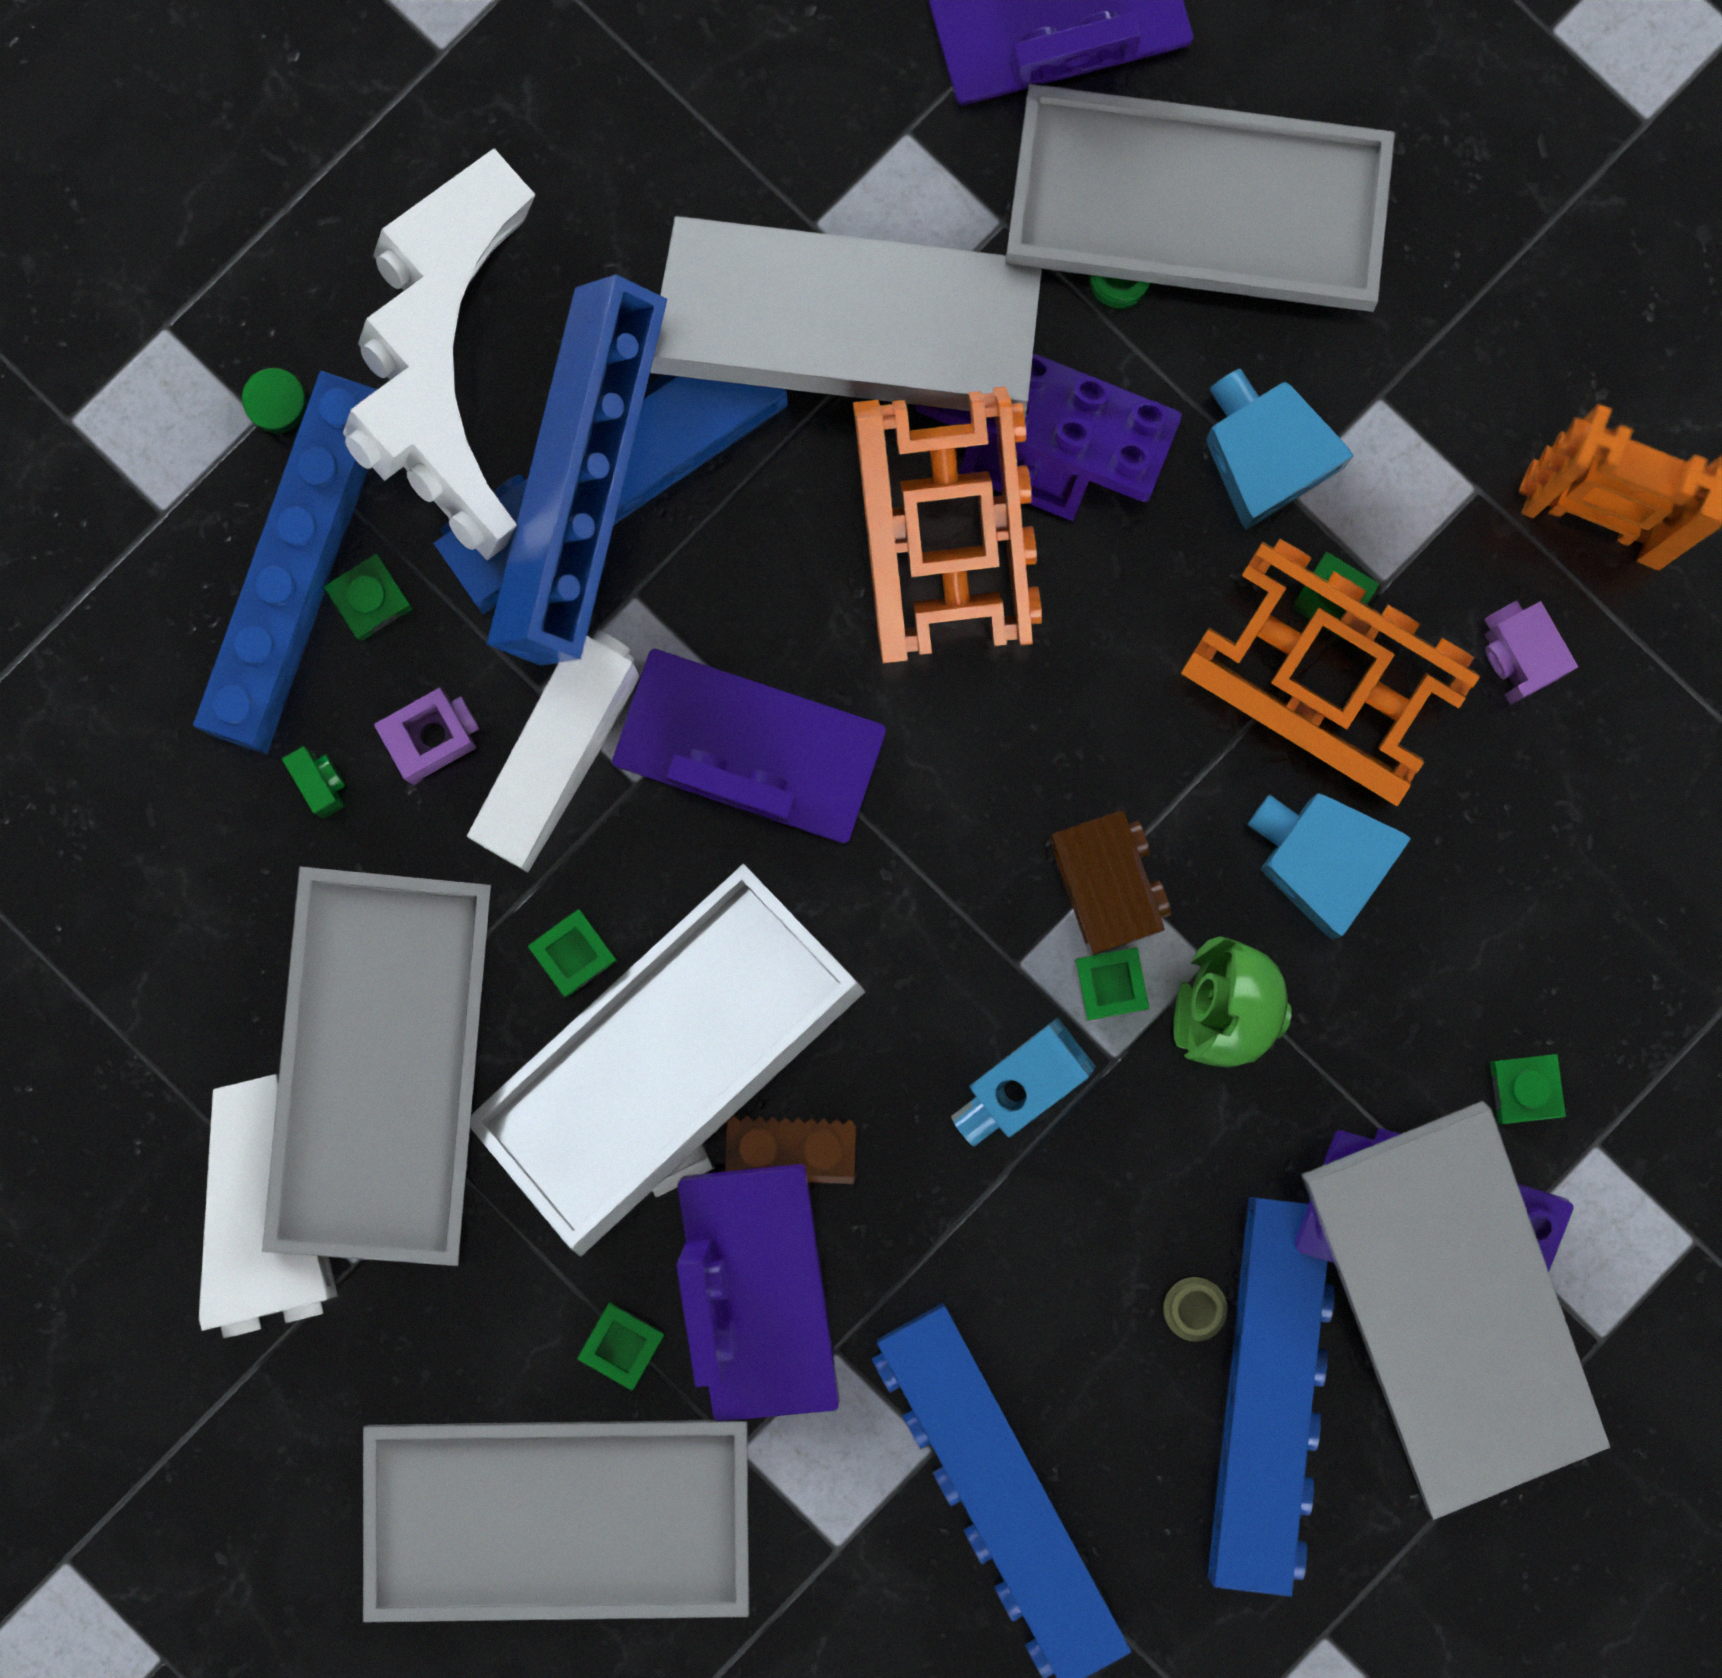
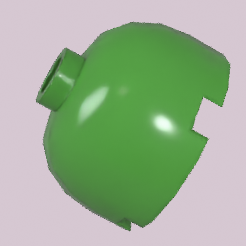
[1173,936,1291,1068]

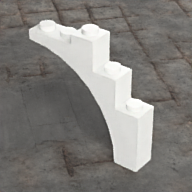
[343,148,535,561]

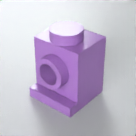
[1484,601,1578,705]
[374,688,480,786]

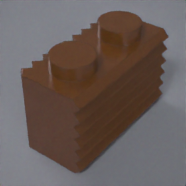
[1049,810,1171,956]
[725,1115,856,1184]

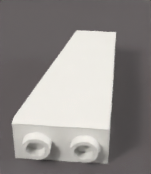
[467,630,640,873]
[199,1074,338,1338]

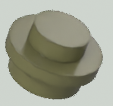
[1163,1277,1227,1342]

